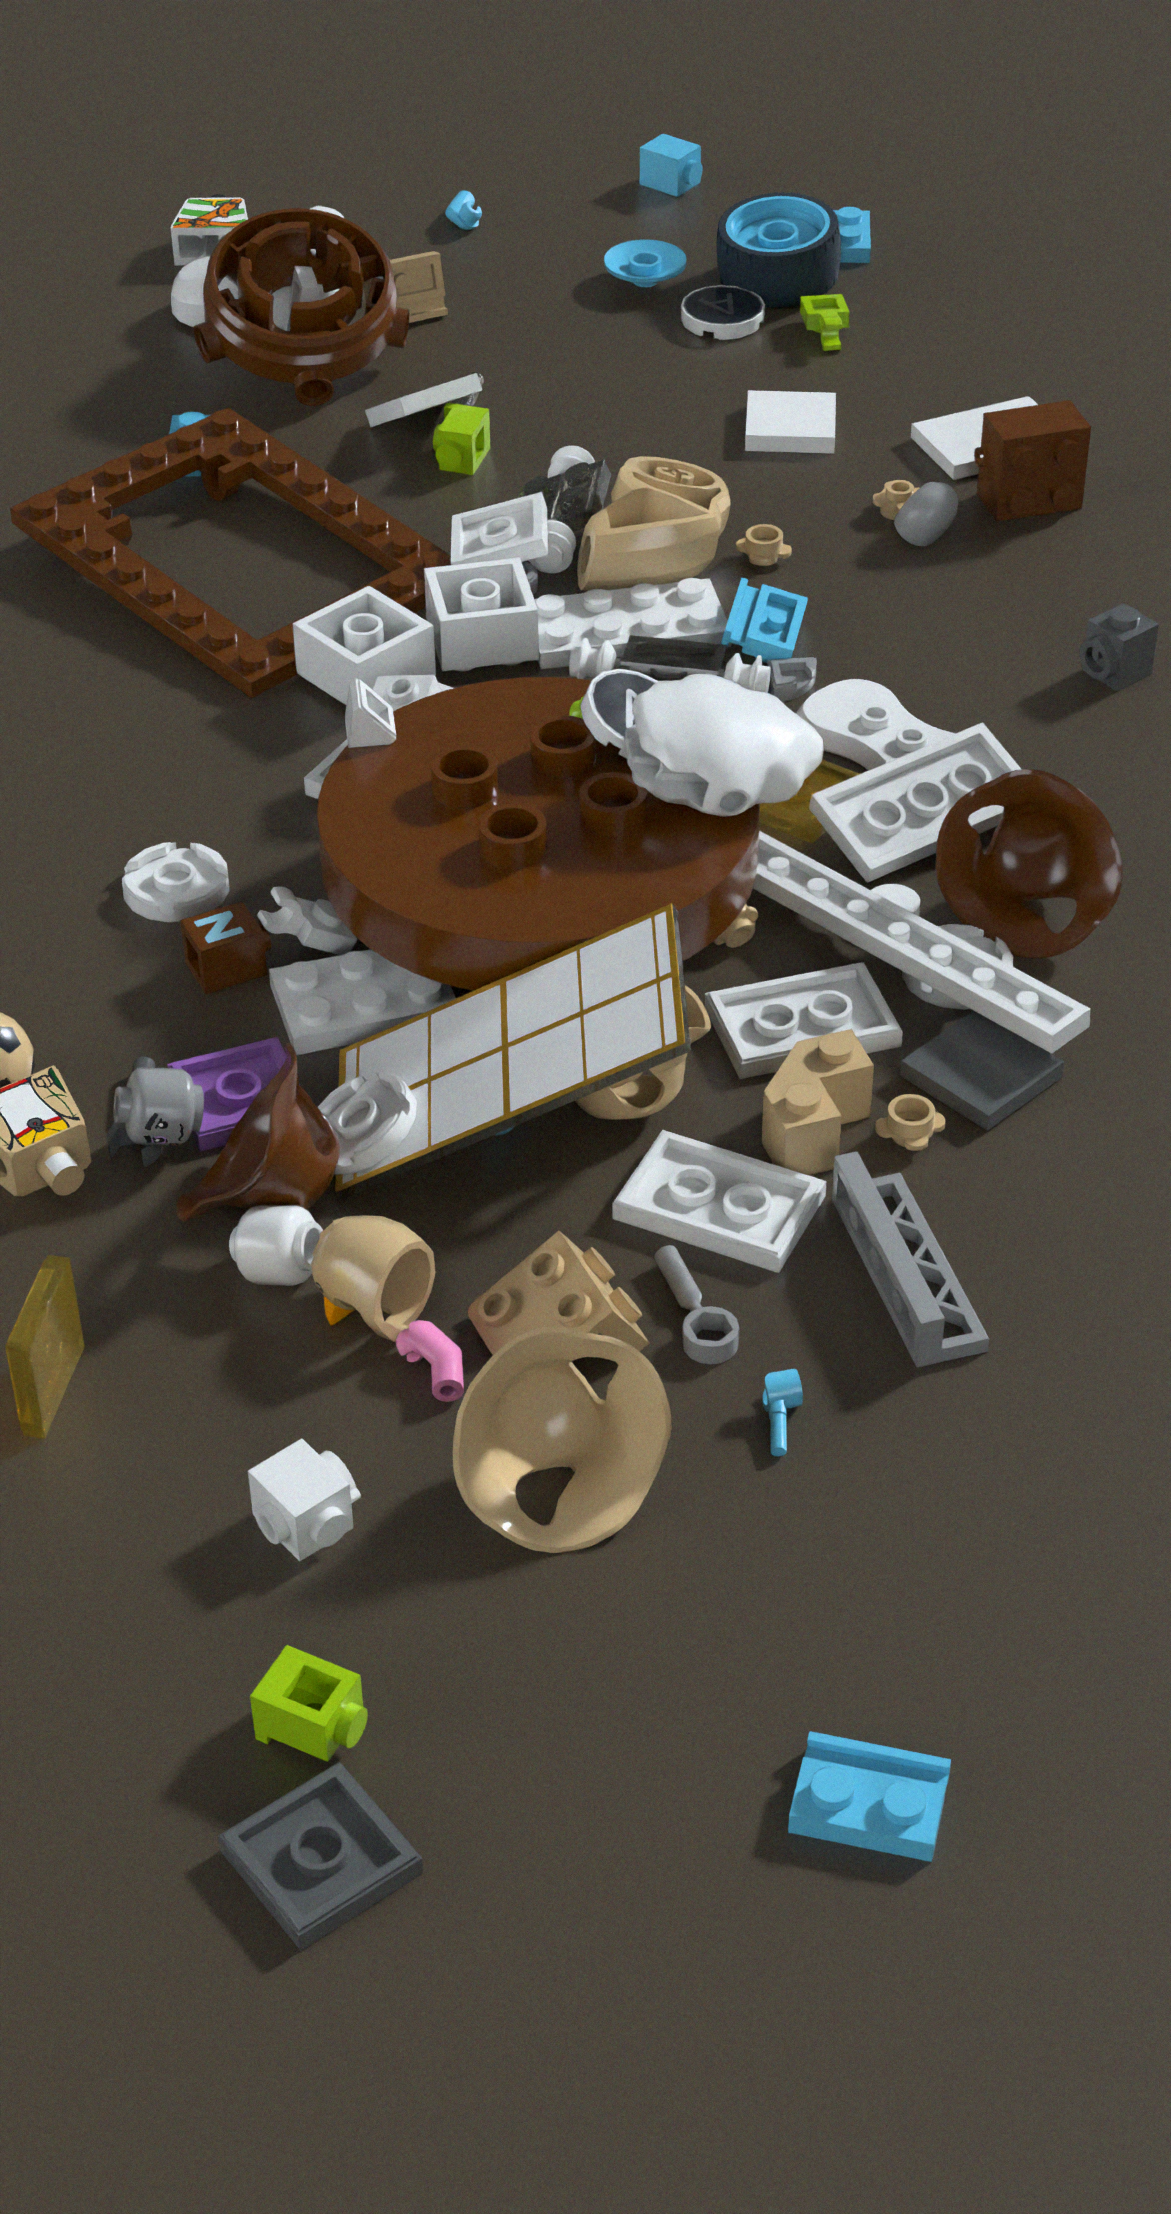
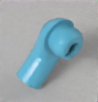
[445,190,482,231]

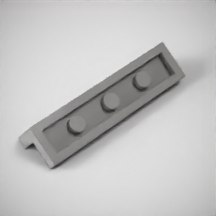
[832,1152,989,1367]

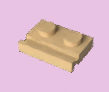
[361,251,448,323]

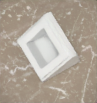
[345,678,396,748]

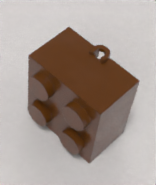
[974,400,1091,522]

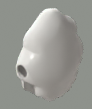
[625,673,824,817]

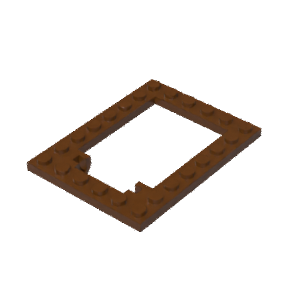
[10,407,451,698]

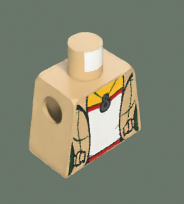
[0,1065,91,1196]

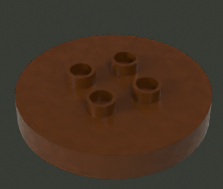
[317,677,760,990]

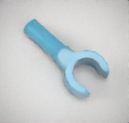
[762,1369,803,1457]

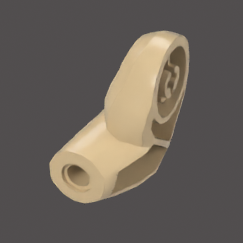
[577,456,731,591]

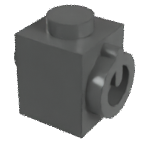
[1079,603,1159,692]

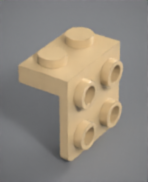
[468,1231,649,1355]

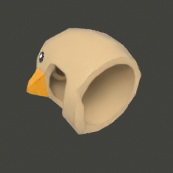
[311,1215,436,1342]

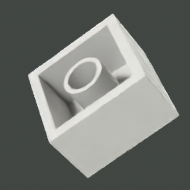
[424,557,539,671]
[293,586,436,705]

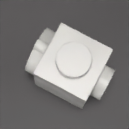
[248,1438,361,1561]

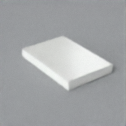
[911,396,1038,480]
[705,962,903,1079]
[612,1130,826,1273]

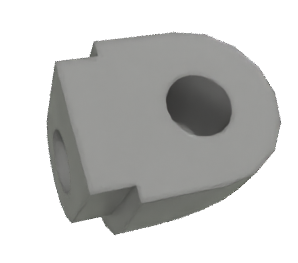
[894,482,958,546]

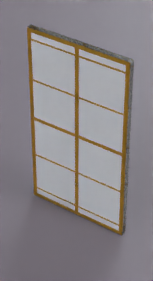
[335,903,691,1200]

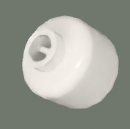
[229,1205,323,1286]

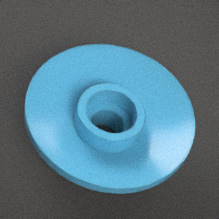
[604,240,687,287]

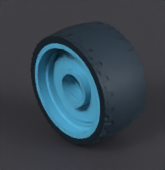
[716,192,841,308]

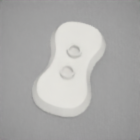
[795,679,955,771]

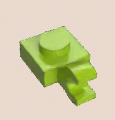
[800,294,850,351]

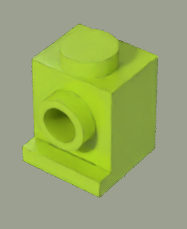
[433,403,490,475]
[250,1645,368,1762]

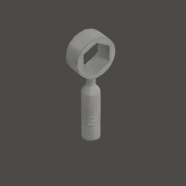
[654,1245,739,1365]

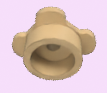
[872,480,919,520]
[736,524,792,566]
[875,1094,945,1151]

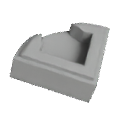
[767,657,817,702]

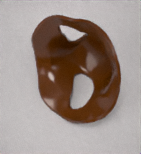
[936,769,1123,958]
[176,1043,340,1222]

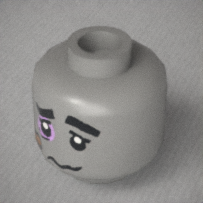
[114,1067,204,1146]

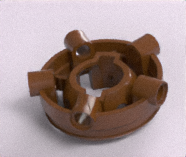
[194,208,410,406]

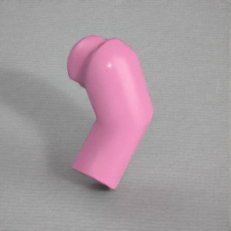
[396,1320,464,1402]

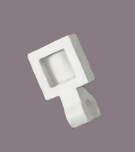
[257,886,357,955]

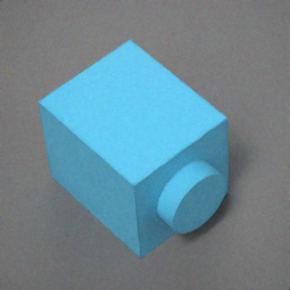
[640,134,703,197]

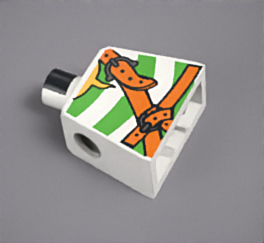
[171,194,248,266]

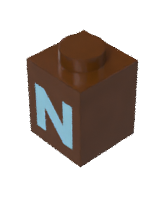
[180,901,271,994]

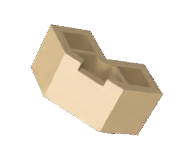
[762,1029,874,1176]

